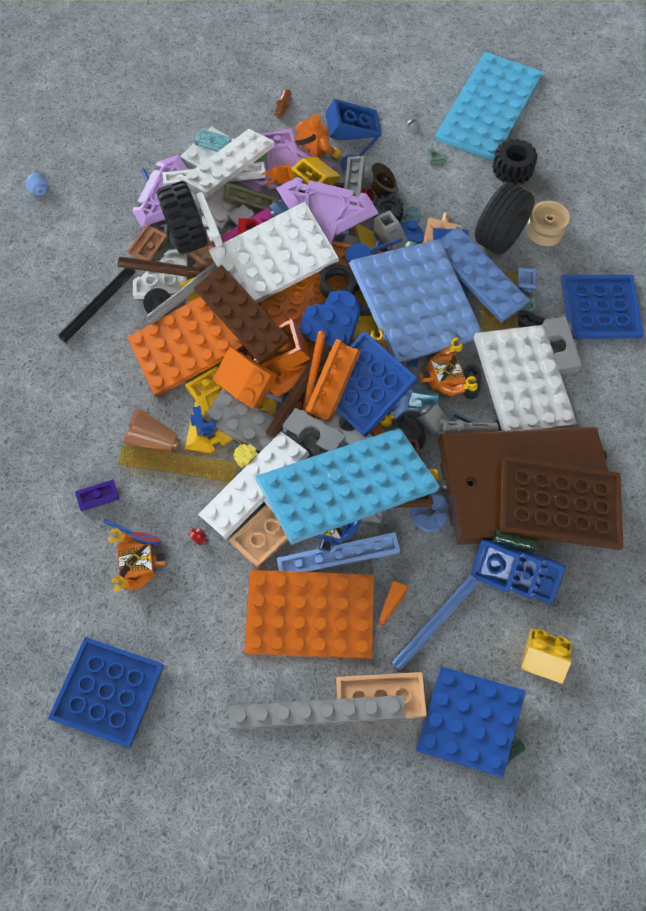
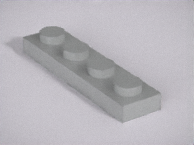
[344,156,365,206]

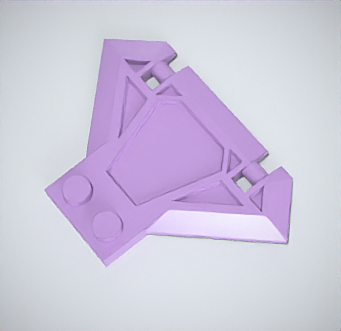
[237,128,335,192]
[133,155,188,229]
[276,177,379,246]

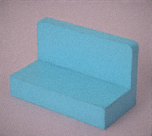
[407,387,439,413]

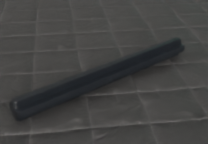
[58,268,136,342]

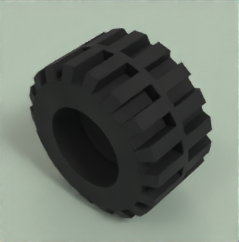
[492,139,538,185]

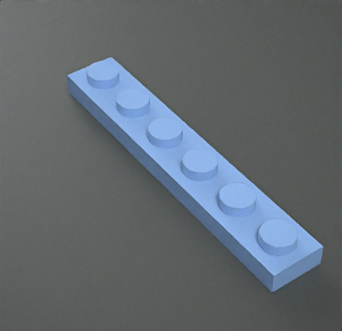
[276,532,400,572]

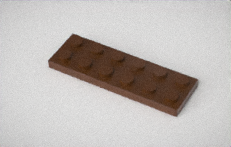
[194,265,290,365]

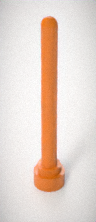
[300,331,325,417]

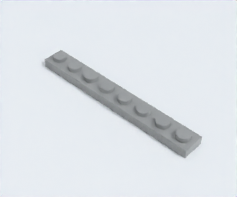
[229,695,406,729]

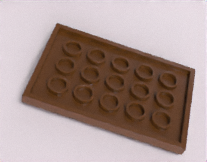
[499,456,623,550]

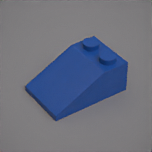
[325,99,382,140]

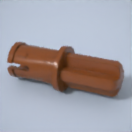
[274,89,292,118]

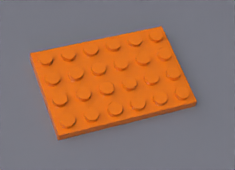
[127,297,245,397]
[244,570,374,659]

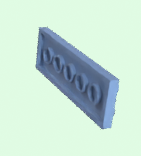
[440,226,530,324]

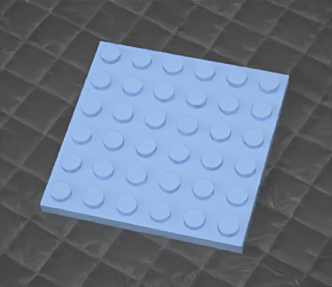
[349,239,482,363]

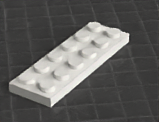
[181,129,274,198]
[198,431,309,539]

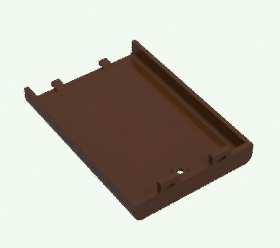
[438,427,608,545]

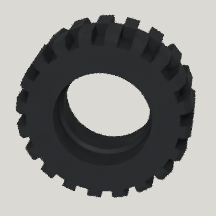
[156,181,208,254]

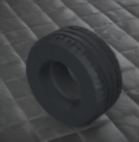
[474,183,535,254]

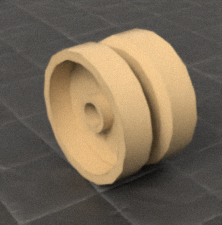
[526,201,570,246]

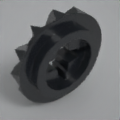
[143,288,171,317]

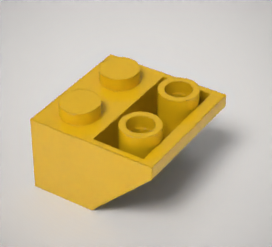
[291,157,341,186]
[521,628,572,684]

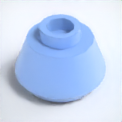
[25,173,48,195]

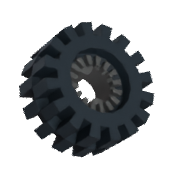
[373,195,404,222]

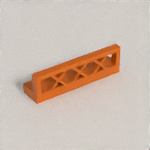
[306,339,360,422]

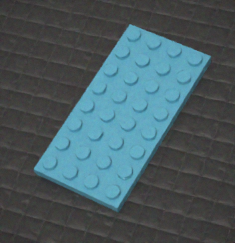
[434,52,543,161]
[256,428,439,545]

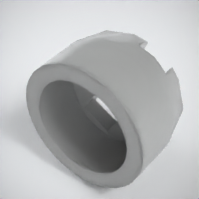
[406,119,419,133]

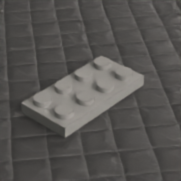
[203,389,283,453]

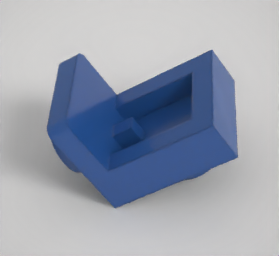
[190,406,216,437]

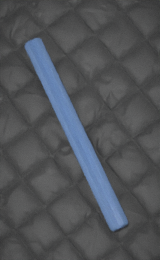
[392,575,479,671]

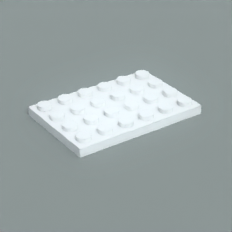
[208,202,339,303]
[473,325,577,431]

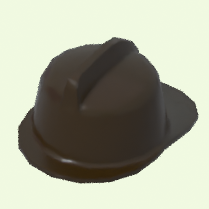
[371,163,399,199]

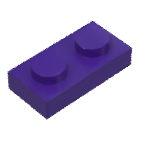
[75,479,120,512]

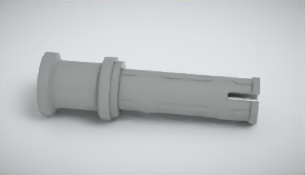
[438,419,498,435]

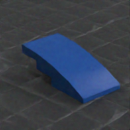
[471,539,567,605]

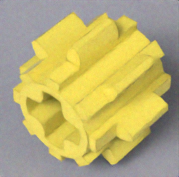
[233,444,258,469]

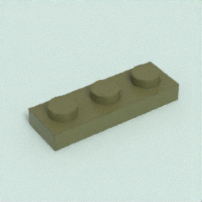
[223,182,276,212]

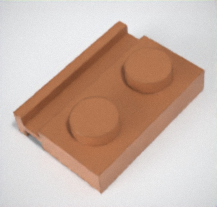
[127,224,169,261]

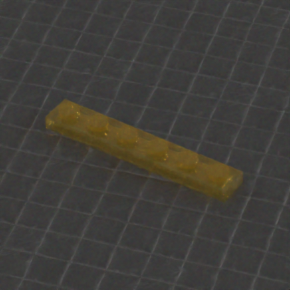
[118,445,238,482]

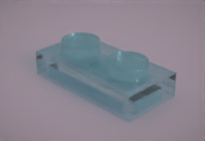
[194,129,232,152]

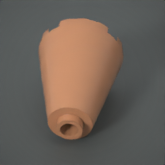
[123,409,180,452]

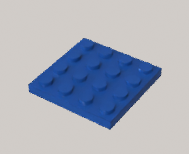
[561,275,644,339]
[314,331,419,438]
[48,637,164,749]
[416,667,526,779]

